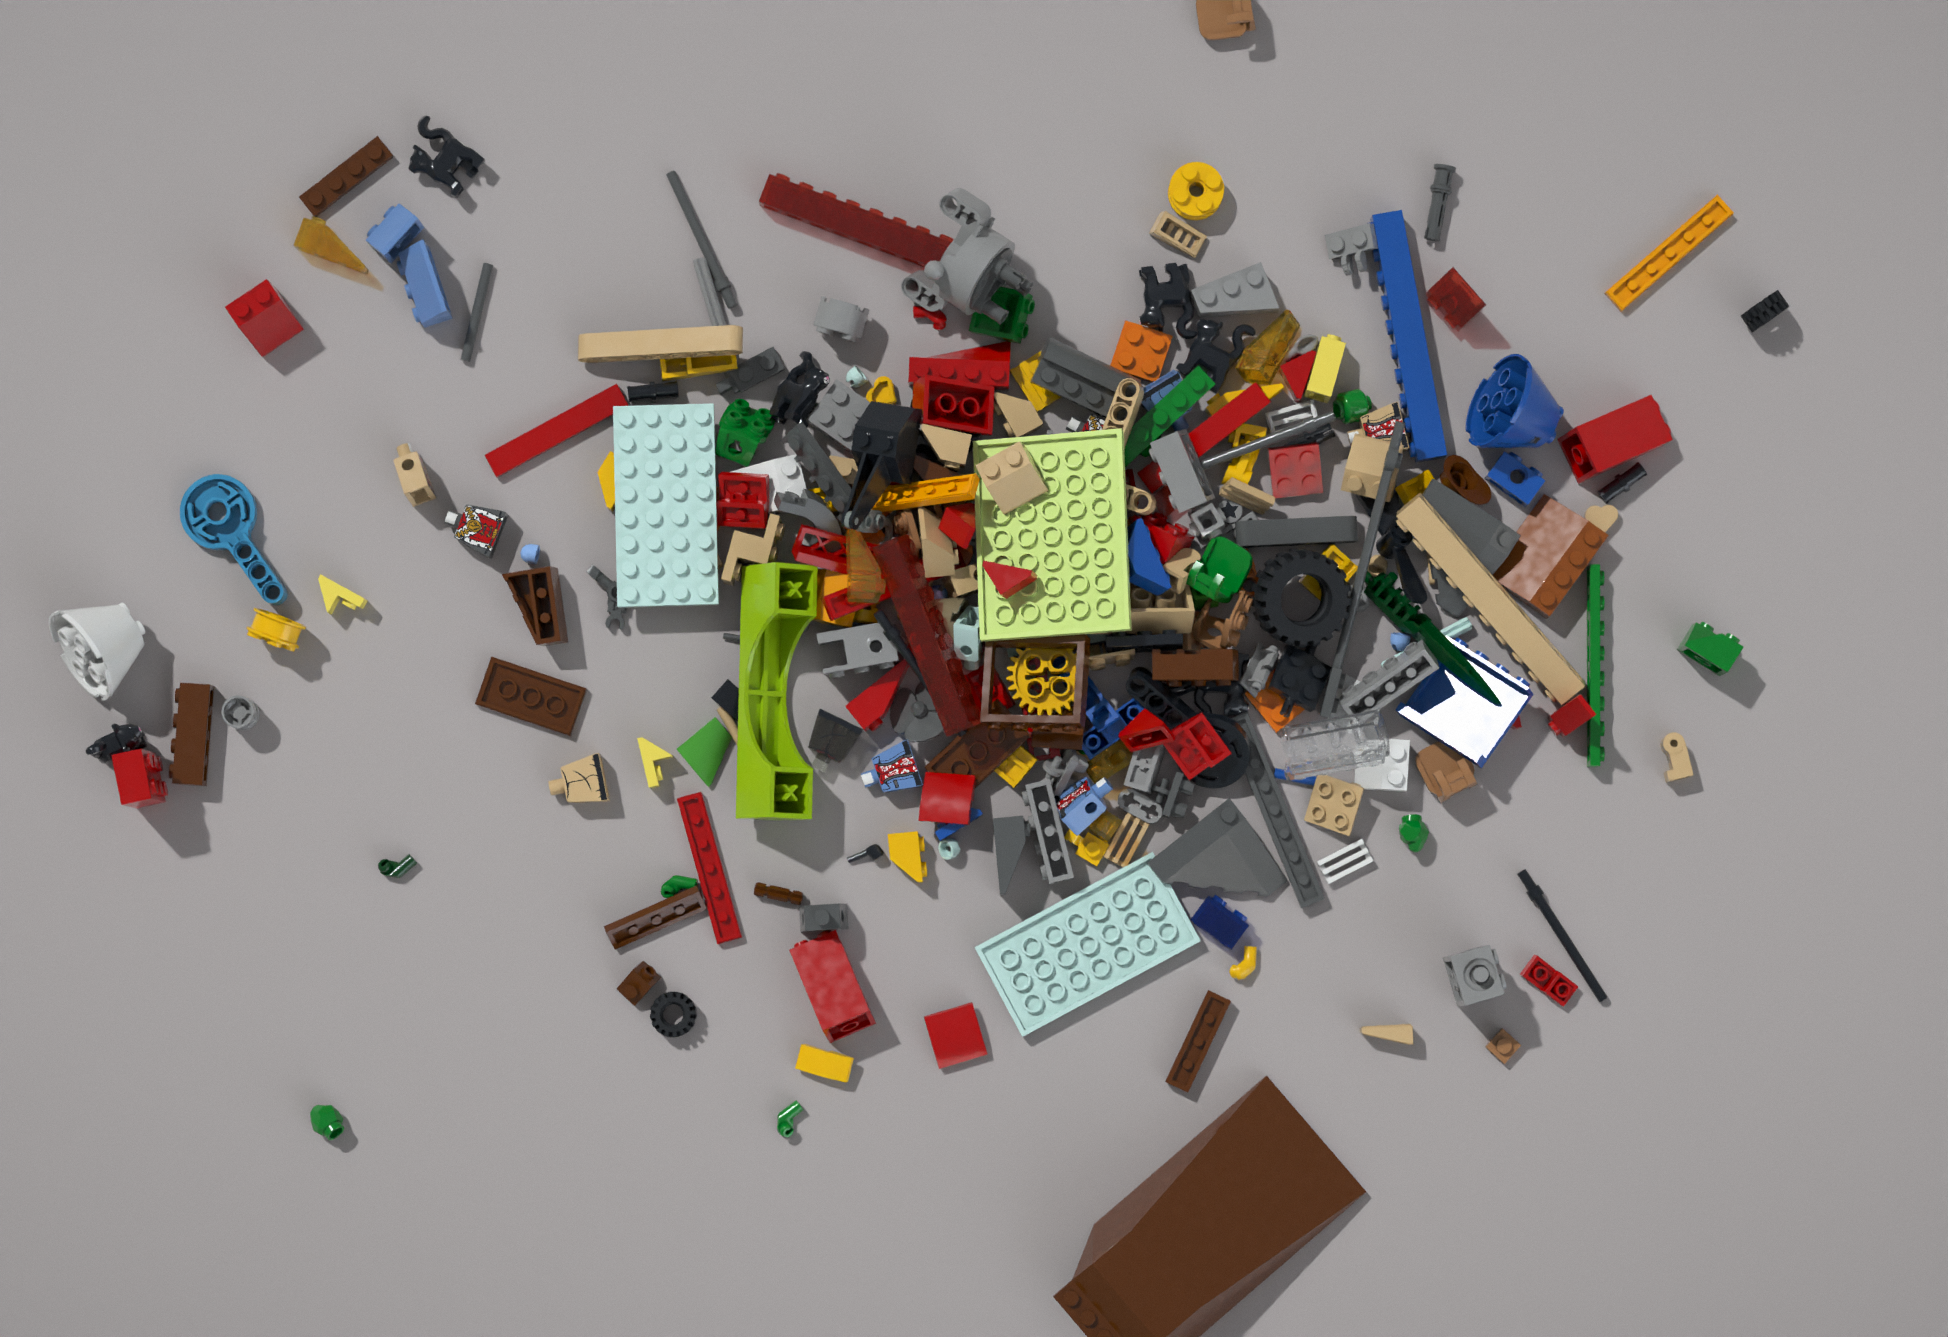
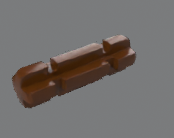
[754,882,803,905]

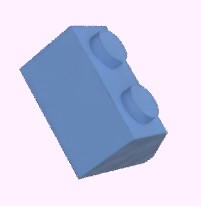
[366,203,424,264]

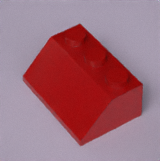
[912,375,995,436]

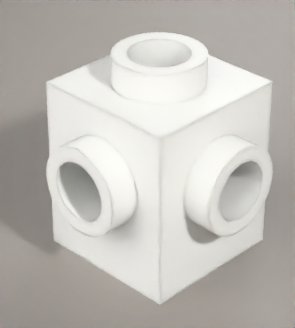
[1188,503,1226,541]

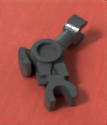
[586,565,627,630]

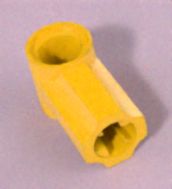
[1221,439,1260,485]

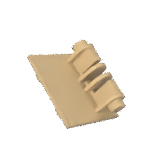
[1089,643,1135,671]
[1304,772,1364,836]

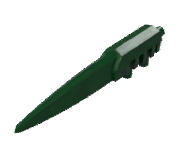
[1364,571,1500,705]

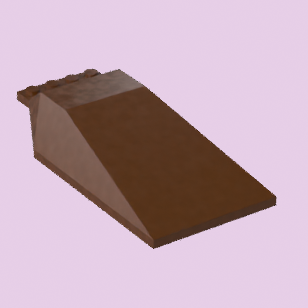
[1053,1075,1366,1337]

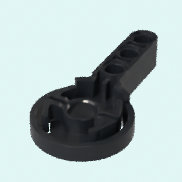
[1126,667,1251,789]

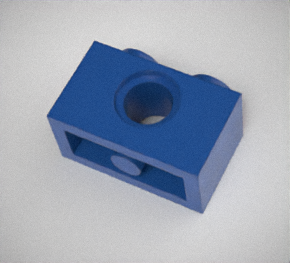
[1484,451,1545,507]

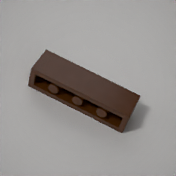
[169,683,215,786]

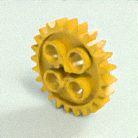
[1006,648,1089,715]

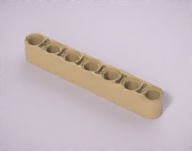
[578,325,743,363]

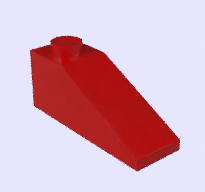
[845,659,909,732]
[1547,694,1596,738]

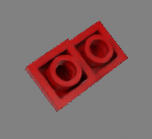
[1519,954,1578,1007]

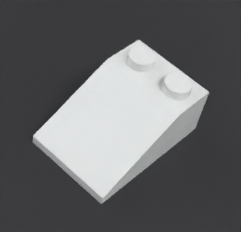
[731,454,806,515]

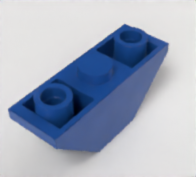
[1127,518,1172,596]
[1082,698,1146,760]

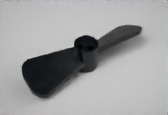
[1356,486,1427,604]

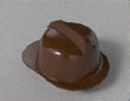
[1440,455,1492,505]

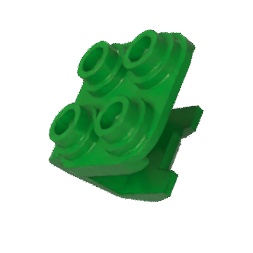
[715,399,775,467]
[1186,536,1253,603]

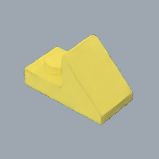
[318,574,368,614]
[637,737,674,789]

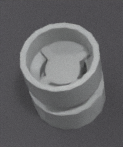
[221,695,260,730]

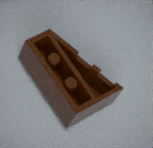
[502,566,568,646]
[1152,649,1239,687]

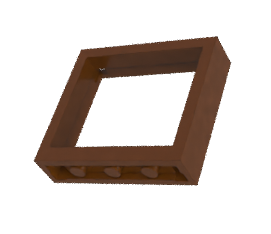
[980,634,1090,732]

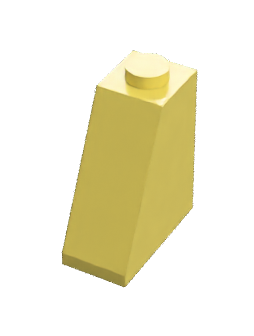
[1303,334,1346,404]

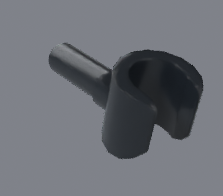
[847,844,884,863]

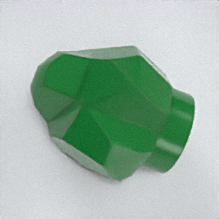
[1399,814,1429,853]
[310,1105,344,1140]

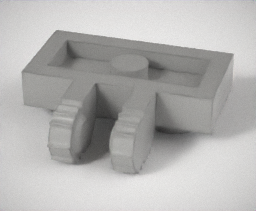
[1325,223,1378,276]

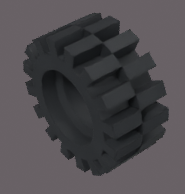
[1741,290,1789,332]
[650,992,697,1037]

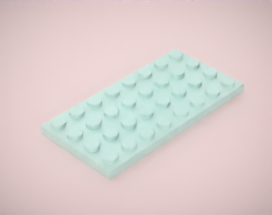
[613,403,719,608]
[974,852,1201,1037]

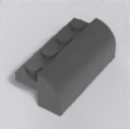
[1030,337,1141,421]

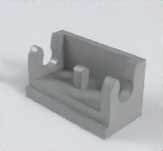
[1123,744,1166,795]

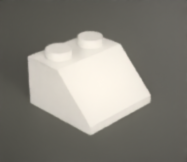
[1354,738,1410,792]

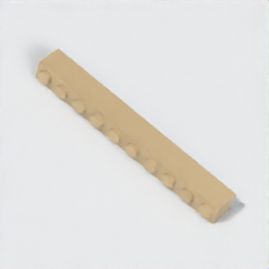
[1396,493,1585,705]

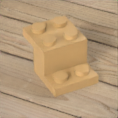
[721,514,785,586]

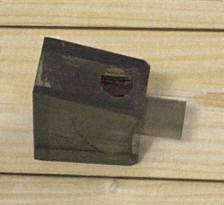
[808,709,864,773]

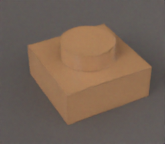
[1485,1028,1521,1064]

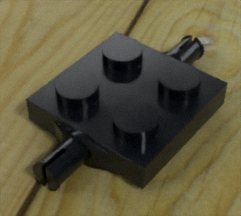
[1268,644,1331,717]

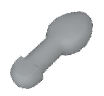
[1275,334,1318,367]

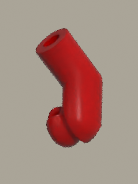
[913,306,947,330]

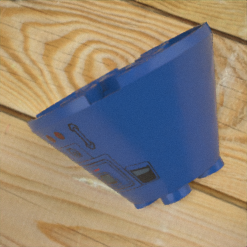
[1465,354,1564,448]

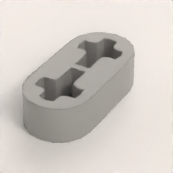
[1117,789,1162,824]

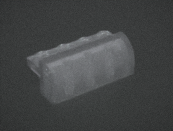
[1281,709,1390,781]

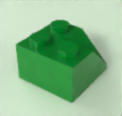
[1677,622,1743,676]

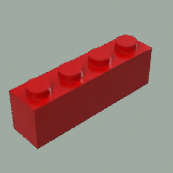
[908,341,1011,391]

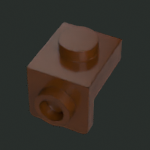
[617,961,661,1006]

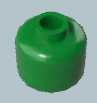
[1333,389,1372,424]

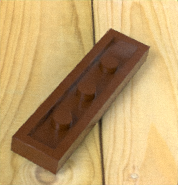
[299,136,394,218]
[604,886,707,950]
[1165,990,1231,1093]

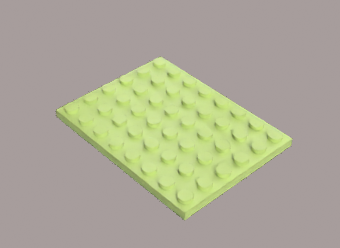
[973,428,1132,642]

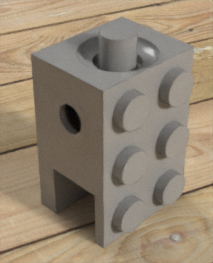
[816,620,904,679]
[1443,945,1507,1006]

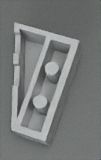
[1190,262,1280,318]

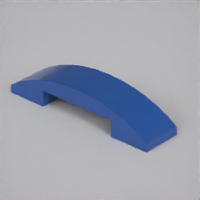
[1053,653,1120,733]

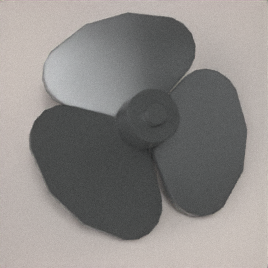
[890,681,951,742]

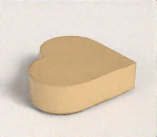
[1584,505,1618,532]

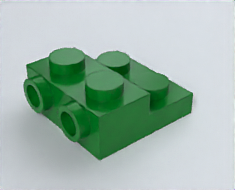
[968,287,1035,344]

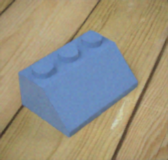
[397,239,453,328]

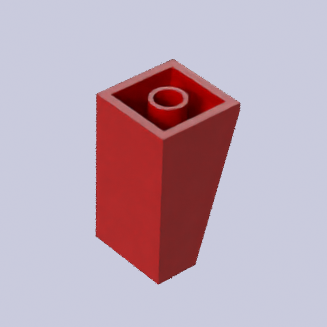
[1557,394,1673,484]
[789,930,876,1043]

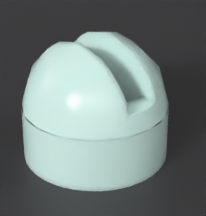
[846,366,868,388]
[938,838,961,860]

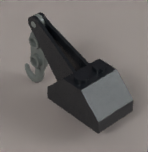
[841,401,922,547]

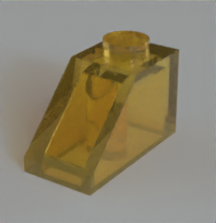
[1086,740,1133,784]
[1086,810,1123,843]

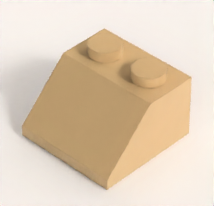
[921,424,972,471]
[1341,433,1404,502]
[975,441,1049,515]
[918,506,959,578]

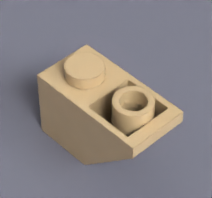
[994,392,1043,438]

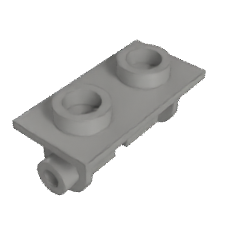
[1239,642,1279,698]

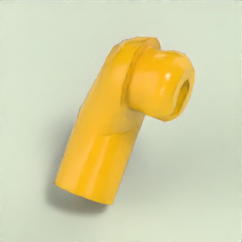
[1229,946,1257,980]

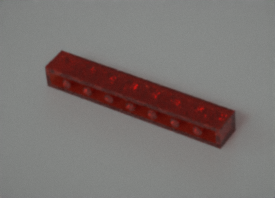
[759,173,954,268]
[872,534,982,737]

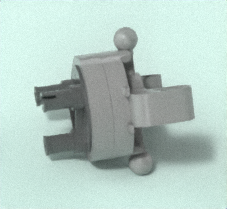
[901,188,1033,325]

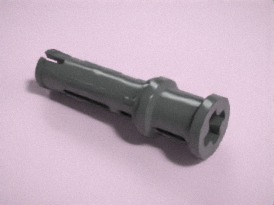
[1424,164,1456,241]

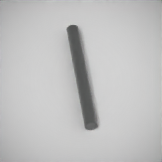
[460,263,493,362]

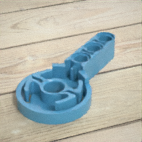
[180,474,288,606]

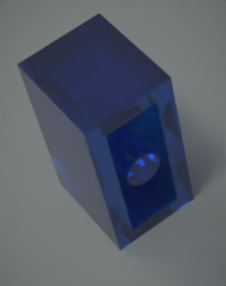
[1190,895,1249,950]

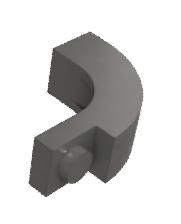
[774,488,841,552]

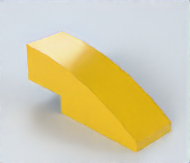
[659,355,738,382]

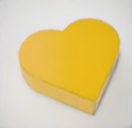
[866,376,897,404]

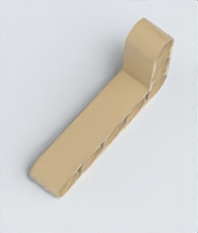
[1102,378,1156,515]

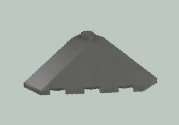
[1422,479,1521,618]
[1147,798,1287,897]

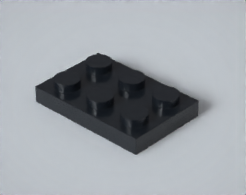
[1106,630,1183,653]

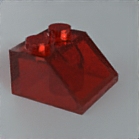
[1426,267,1486,332]

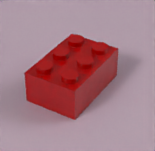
[111,749,168,808]

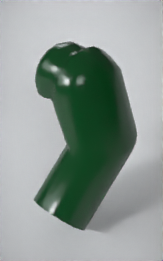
[378,854,417,878]

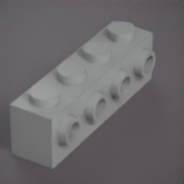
[1340,640,1439,725]
[1021,779,1074,884]

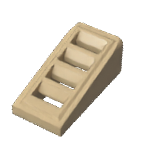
[1149,211,1207,258]
[1360,1024,1413,1045]

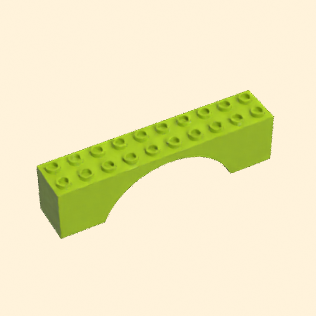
[736,562,818,821]

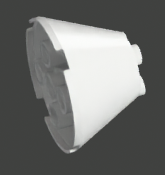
[49,603,145,701]

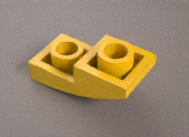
[795,1044,854,1082]

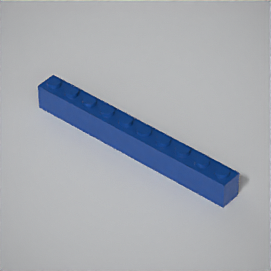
[1367,210,1447,463]

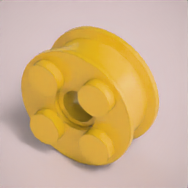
[1168,162,1224,221]
[246,607,306,652]

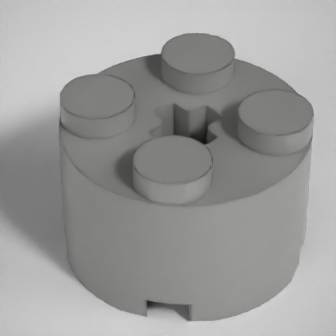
[813,296,869,343]

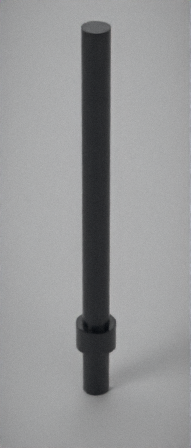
[873,609,968,737]
[1517,869,1607,1002]

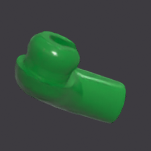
[661,875,698,899]
[777,1100,804,1138]

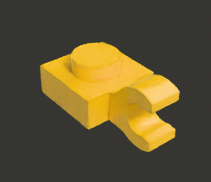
[1064,829,1109,867]

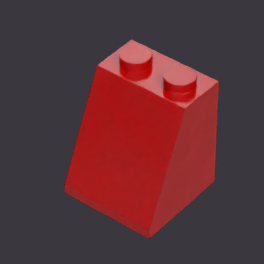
[225,279,304,357]

